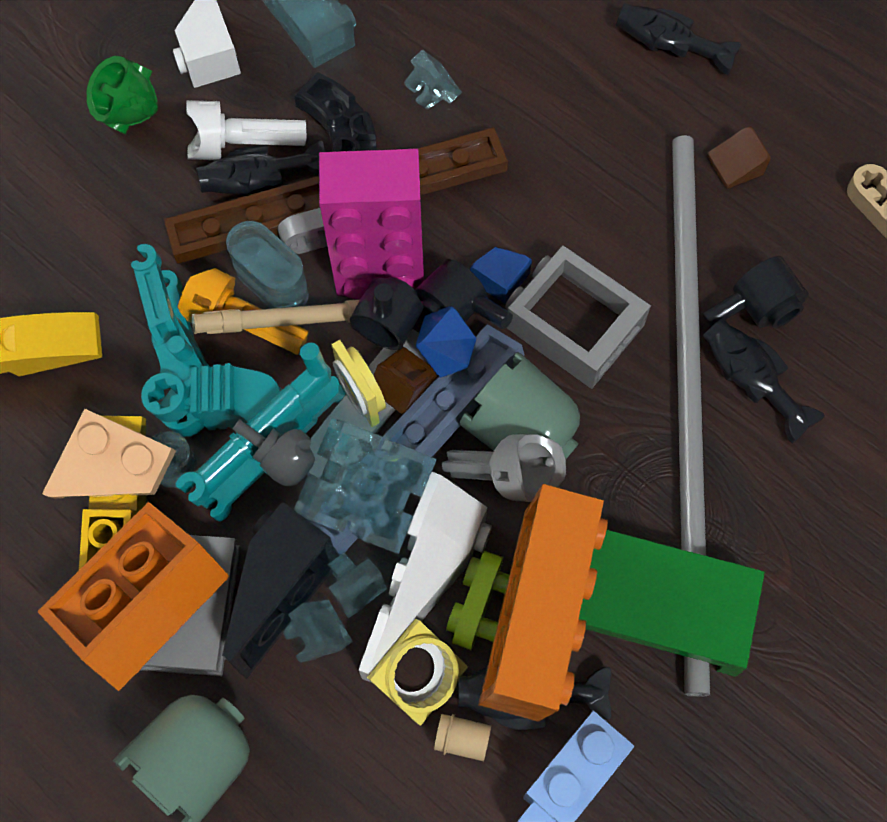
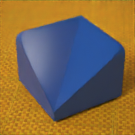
[470,247,532,304]
[415,307,477,378]

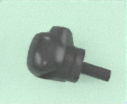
[232,419,315,486]

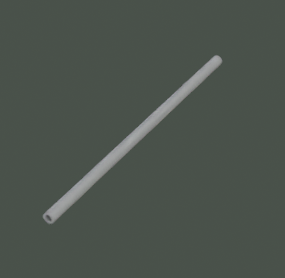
[672,136,710,697]

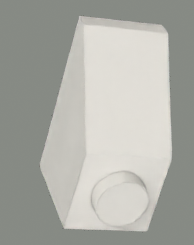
[172,0,241,88]

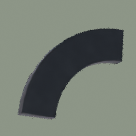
[295,72,377,152]

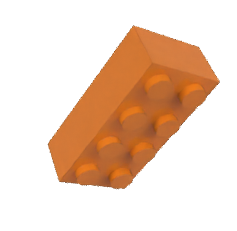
[478,484,608,721]

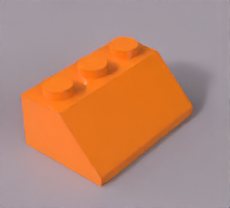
[37,502,230,691]

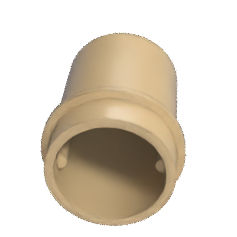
[434,714,491,762]

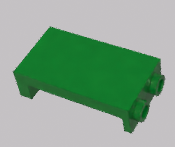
[579,530,765,677]

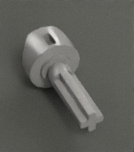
[442,434,566,502]

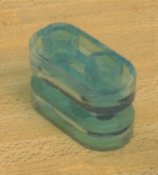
[226,221,309,309]

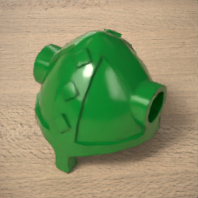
[86,56,158,134]

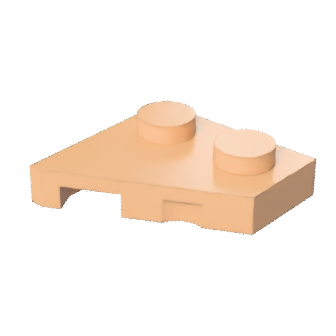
[42,409,176,499]

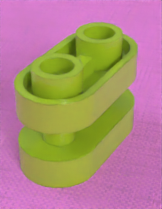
[446,551,509,650]

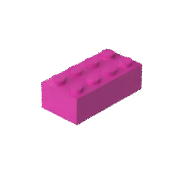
[319,149,424,299]

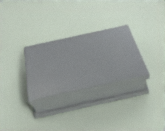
[141,535,241,676]

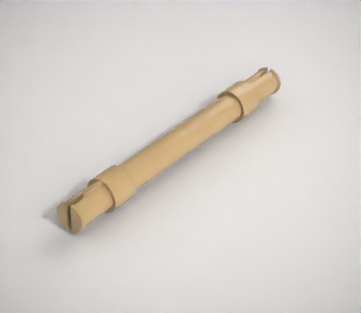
[192,299,361,334]

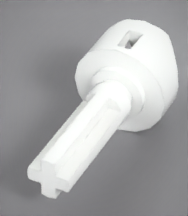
[187,100,306,160]

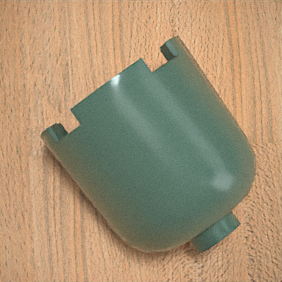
[459,352,580,464]
[112,694,250,822]

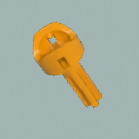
[177,268,309,355]

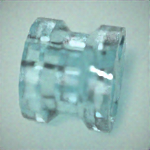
[150,431,197,488]

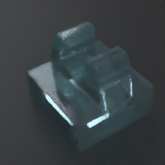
[405,49,462,109]
[328,552,387,619]
[284,600,353,663]

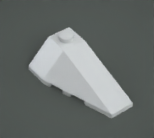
[359,472,492,682]

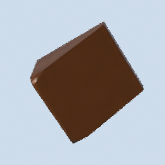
[707,126,770,189]
[373,347,438,414]

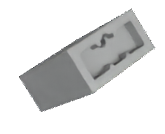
[505,246,651,389]

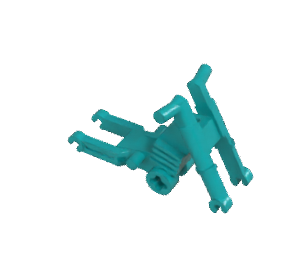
[131,244,346,522]

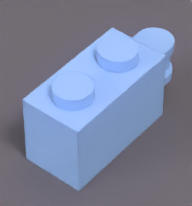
[517,711,634,822]

